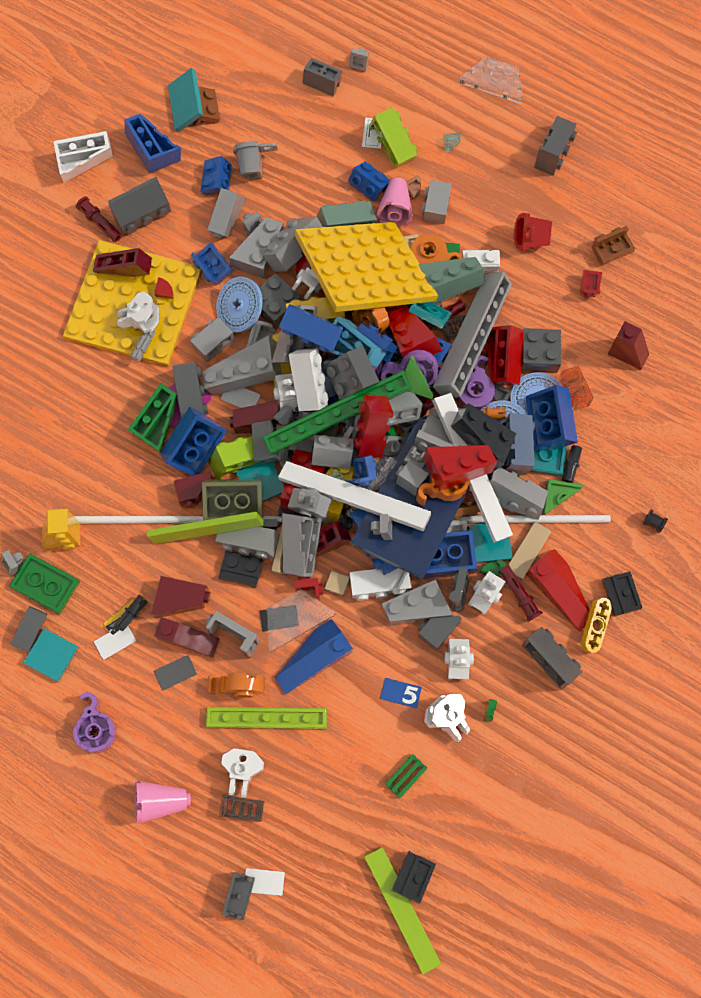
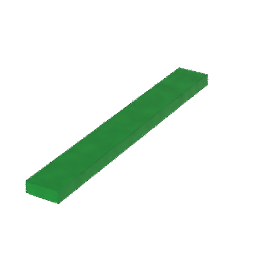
[263,370,412,455]

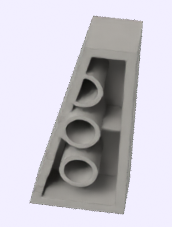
[202,336,282,395]

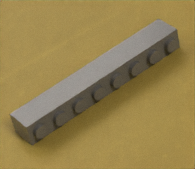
[433,271,512,398]

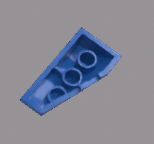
[275,619,353,695]

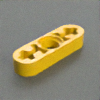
[581,598,612,653]

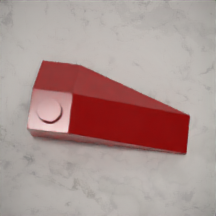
[526,549,590,632]

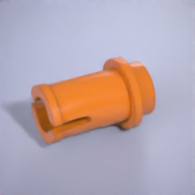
[482,406,506,420]

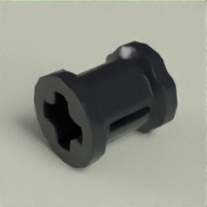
[642,509,668,533]

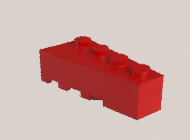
[384,305,442,357]

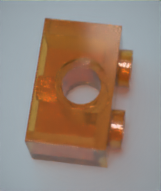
[558,365,594,412]

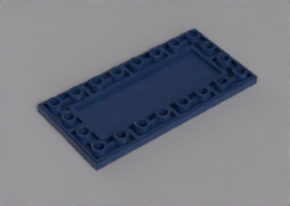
[351,418,469,580]

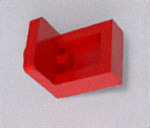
[580,270,602,297]
[294,577,324,601]

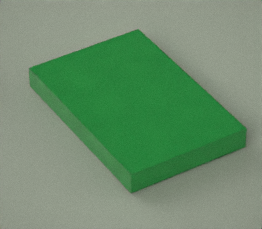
[9,553,80,615]

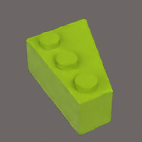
[369,107,417,169]
[209,435,261,479]

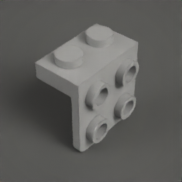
[414,415,455,451]

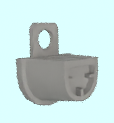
[233,141,278,179]

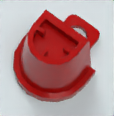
[514,213,552,251]

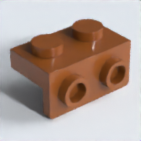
[194,86,220,126]
[592,226,635,265]

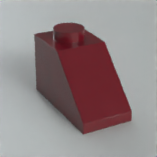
[174,471,214,508]

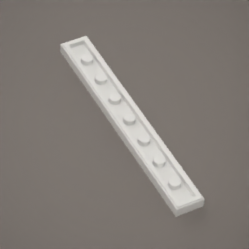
[432,393,513,543]
[278,461,431,531]

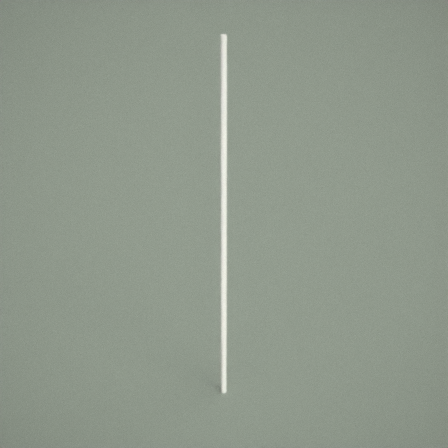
[74,515,611,524]

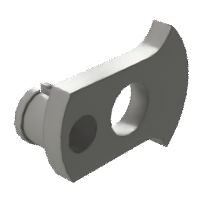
[340,416,356,438]
[383,432,409,456]

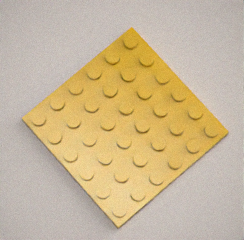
[295,222,438,312]
[63,240,202,367]

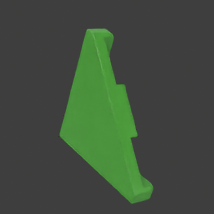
[405,355,433,399]
[543,479,583,515]

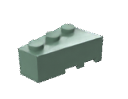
[317,201,377,227]
[419,257,484,303]

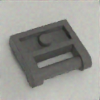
[450,567,470,612]

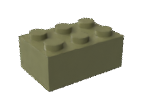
[202,479,263,521]

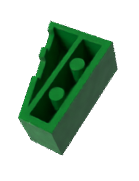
[128,383,178,453]

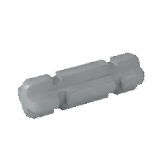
[131,330,156,361]

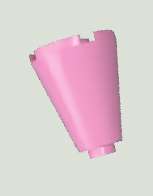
[377,178,413,227]
[135,781,191,823]

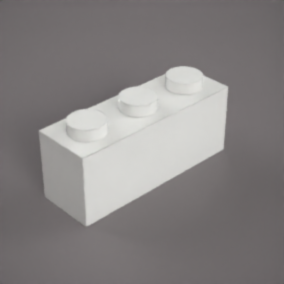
[289,348,328,411]
[350,568,411,601]

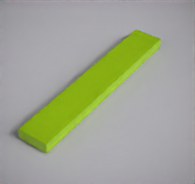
[147,512,263,544]
[206,707,327,729]
[364,847,441,974]

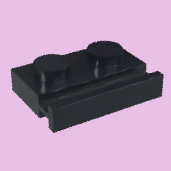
[218,551,264,588]
[602,571,643,617]
[391,851,436,904]

